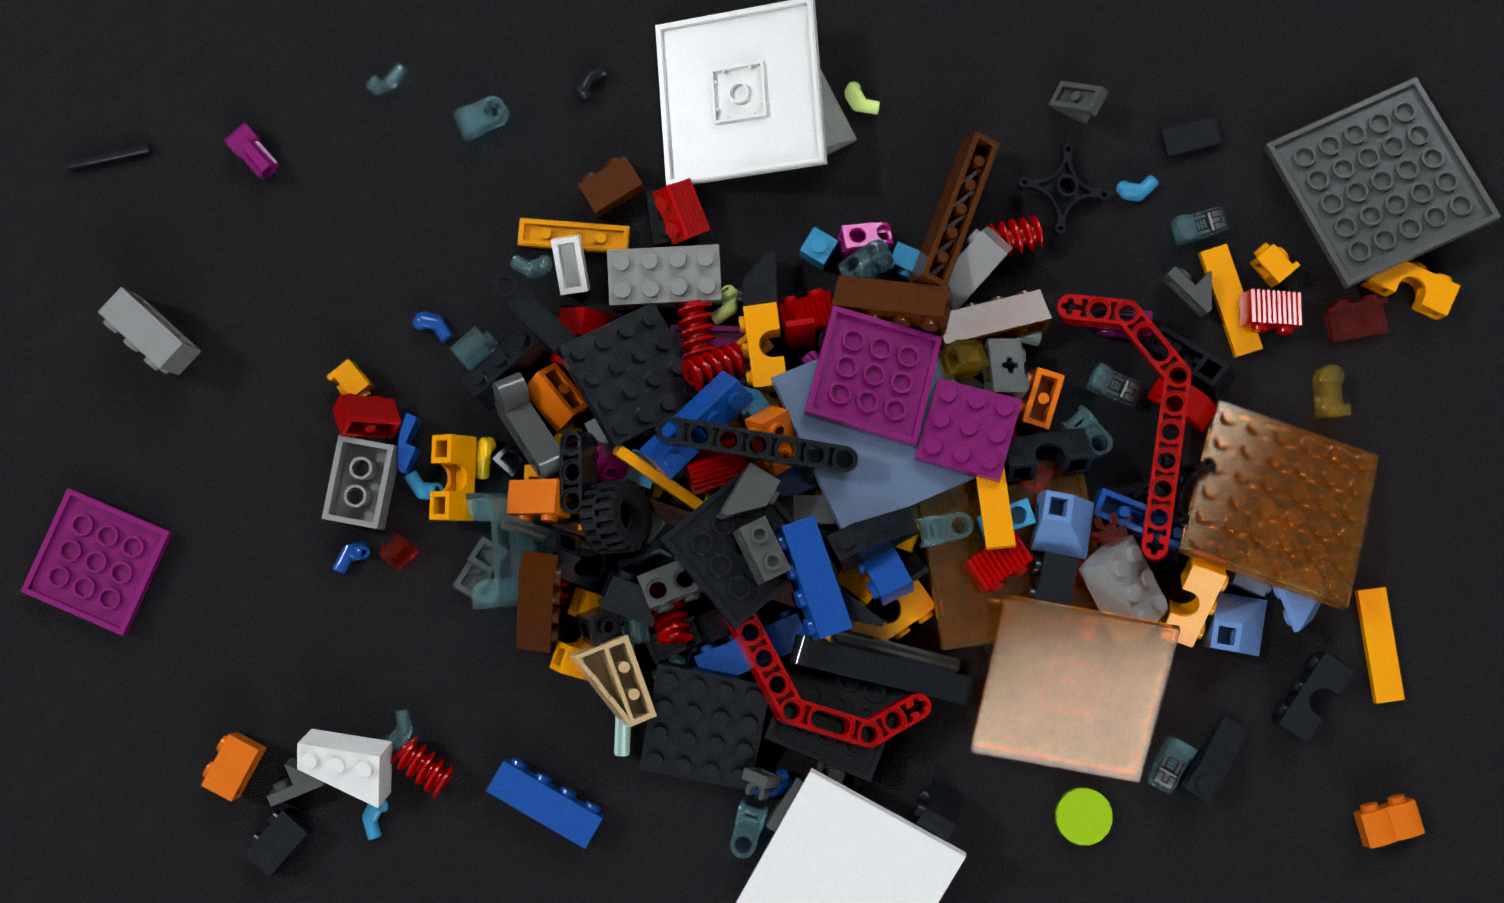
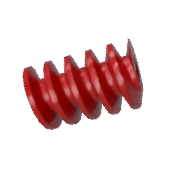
[985,216,1043,255]
[677,300,717,360]
[681,342,745,392]
[651,582,694,645]
[390,737,454,799]

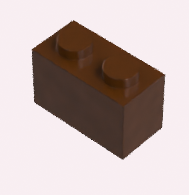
[578,156,644,218]

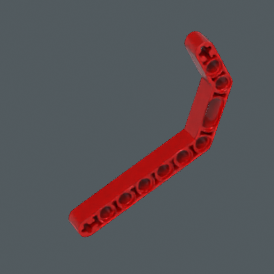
[1057,294,1192,561]
[722,613,931,748]

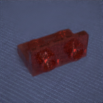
[1324,294,1389,343]

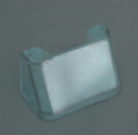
[466,492,537,610]

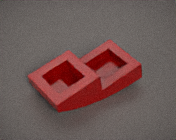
[785,318,816,351]

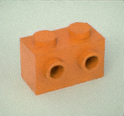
[527,362,588,433]
[1016,367,1065,431]
[745,405,796,476]
[506,479,570,523]
[201,732,267,802]

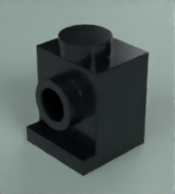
[576,607,625,647]

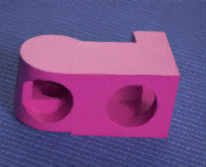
[838,222,894,260]

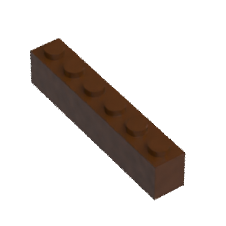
[909,131,1000,286]

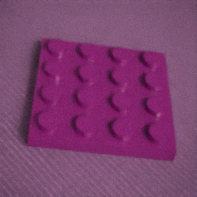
[804,305,942,447]
[20,488,173,636]

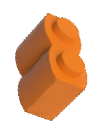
[1353,794,1425,849]

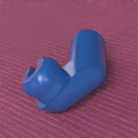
[412,311,453,343]
[332,541,371,574]

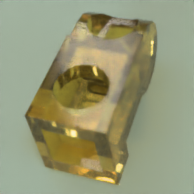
[1313,364,1351,418]

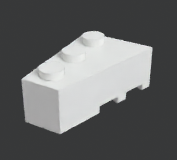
[297,729,392,808]

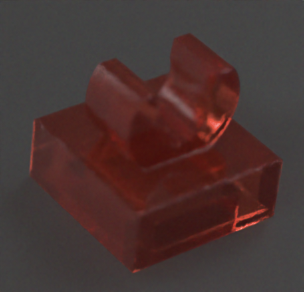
[1091,512,1128,543]
[379,533,419,571]

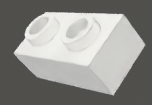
[551,234,590,295]

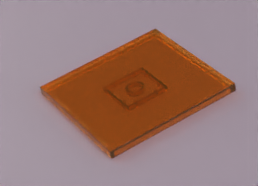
[970,595,1180,782]

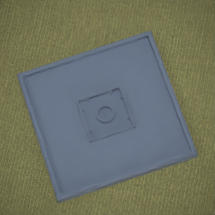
[771,327,976,530]

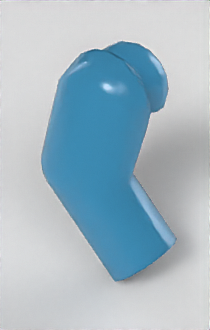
[1116,175,1159,202]
[404,470,444,500]
[362,800,388,840]

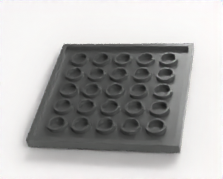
[1264,77,1501,289]

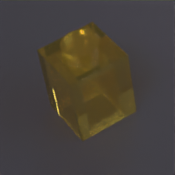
[939,339,990,379]

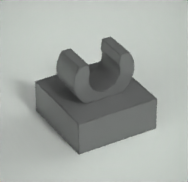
[741,767,782,800]

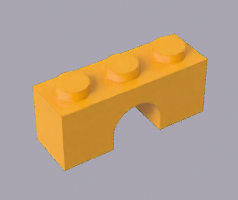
[1360,261,1461,320]
[739,302,786,394]
[429,434,477,521]
[1159,552,1229,647]
[851,579,937,640]
[549,586,607,681]

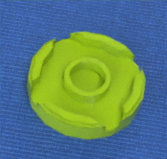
[1055,787,1113,845]

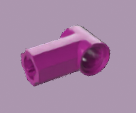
[224,122,279,180]

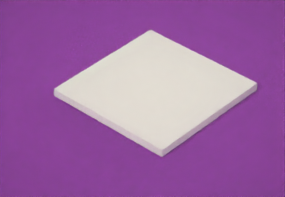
[655,0,827,186]
[735,768,966,903]

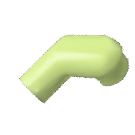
[844,82,880,115]
[711,285,738,325]

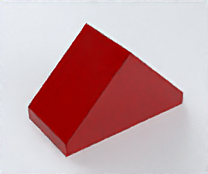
[559,307,615,337]

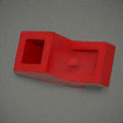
[1147,378,1218,432]

